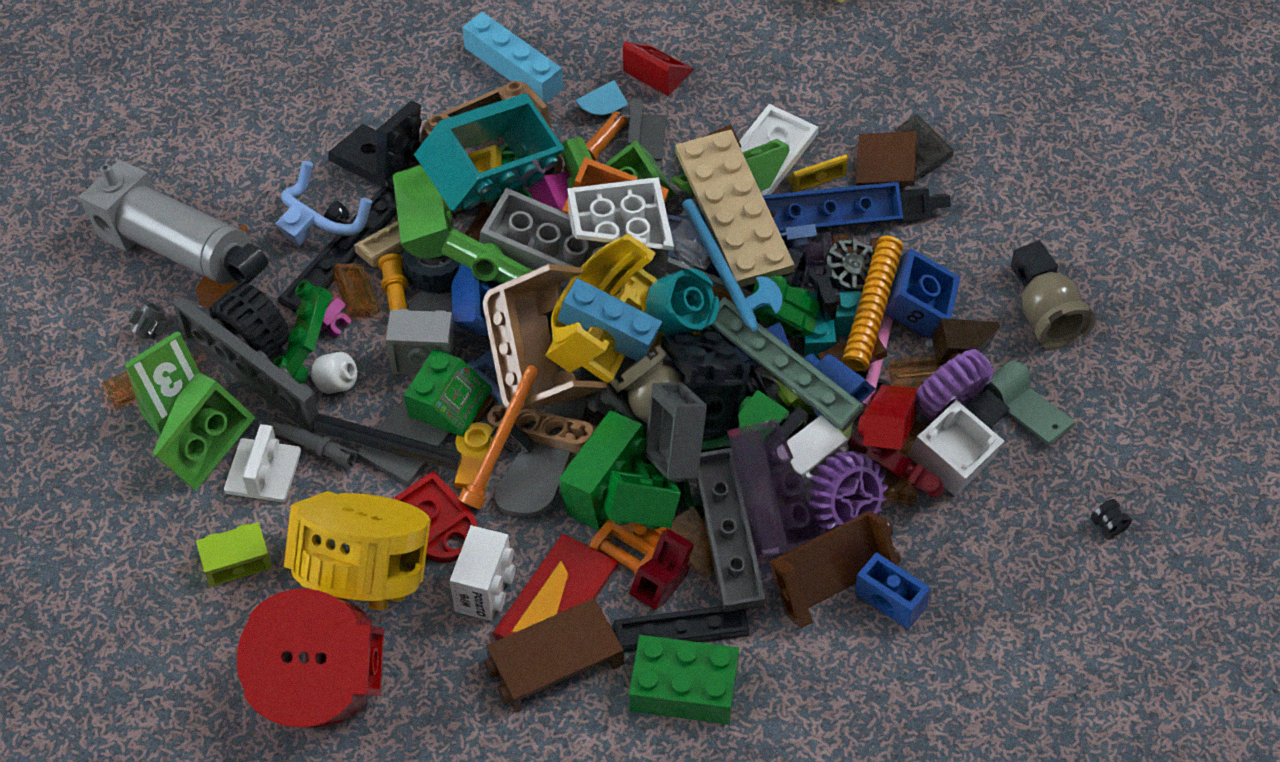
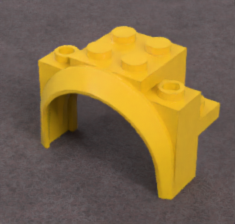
[545,233,657,384]

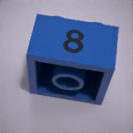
[884,248,960,339]

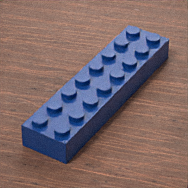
[762,182,903,232]

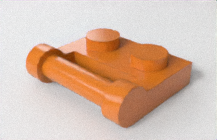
[590,519,667,576]

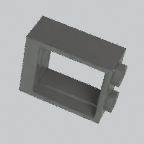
[644,382,707,482]

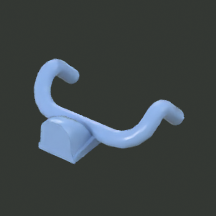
[275,161,372,247]

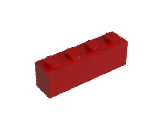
[858,384,918,450]

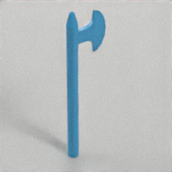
[682,199,783,331]

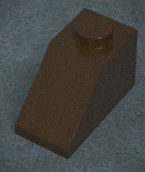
[931,318,1000,366]

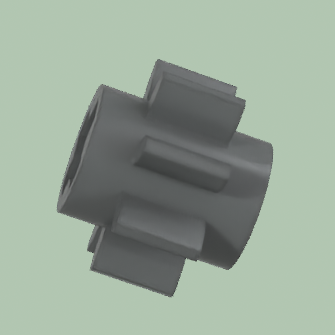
[128,301,167,339]

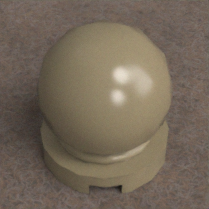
[1021,272,1096,350]
[609,345,685,424]

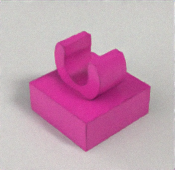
[319,297,351,337]

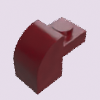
[629,528,695,610]

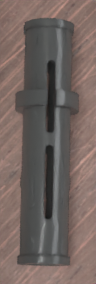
[269,416,357,470]

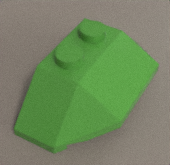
[671,139,790,196]

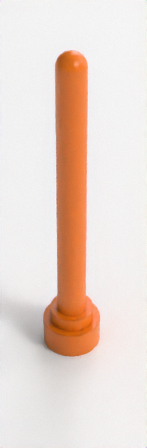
[458,365,538,509]

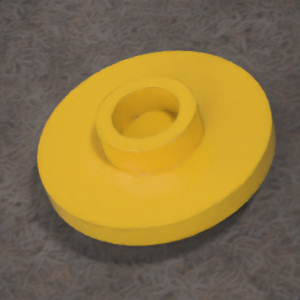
[455,422,494,459]

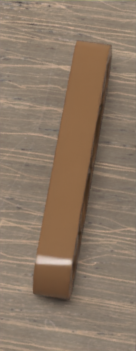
[487,404,594,453]

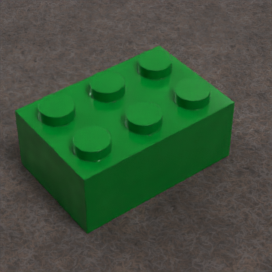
[558,410,650,531]
[629,635,739,725]

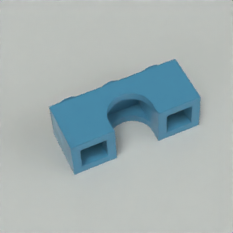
[557,278,662,362]

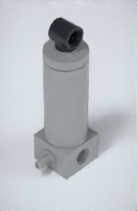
[79,159,269,284]

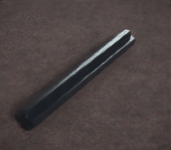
[313,413,462,470]

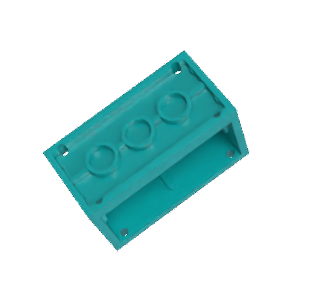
[414,93,564,212]

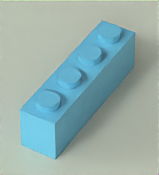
[462,12,563,103]

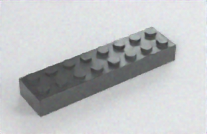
[696,448,765,612]

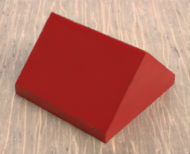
[622,41,694,96]

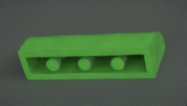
[393,165,453,259]

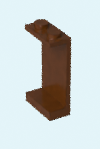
[770,510,901,628]
[484,598,624,713]

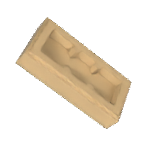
[354,221,403,267]

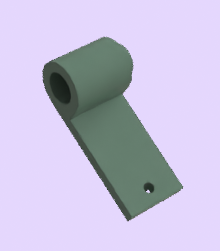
[983,360,1075,446]

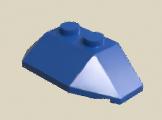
[451,260,501,336]

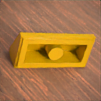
[786,154,848,192]

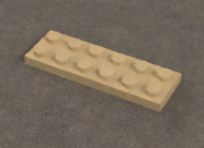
[675,130,794,287]

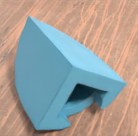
[575,80,628,116]

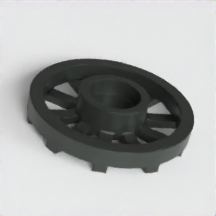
[825,238,874,292]

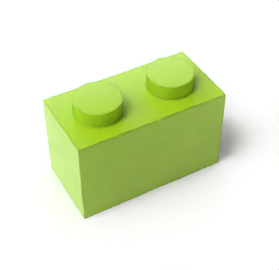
[196,522,272,587]

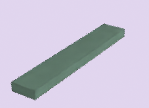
[709,297,864,432]

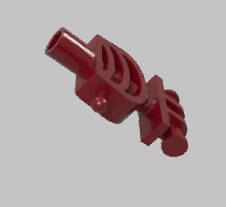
[847,429,945,498]

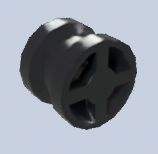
[1090,499,1132,540]

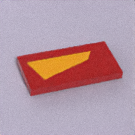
[493,533,618,639]

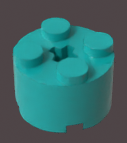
[645,268,719,336]

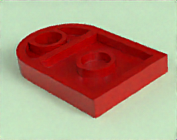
[392,471,478,563]

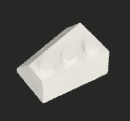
[567,177,674,251]

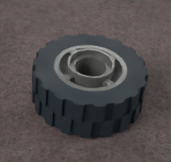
[402,248,461,293]

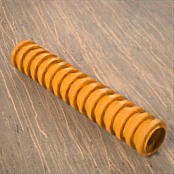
[842,236,904,371]

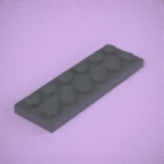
[173,296,319,433]

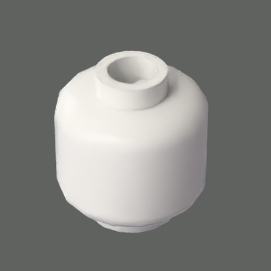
[311,352,357,394]

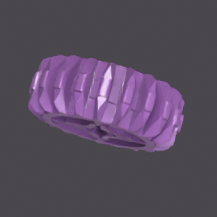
[915,349,994,421]
[806,451,888,532]

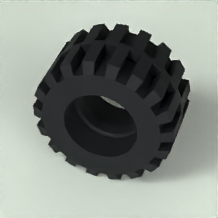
[209,282,290,358]

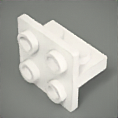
[224,424,301,502]

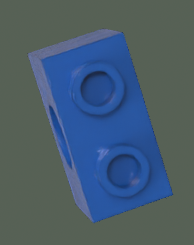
[855,552,931,630]

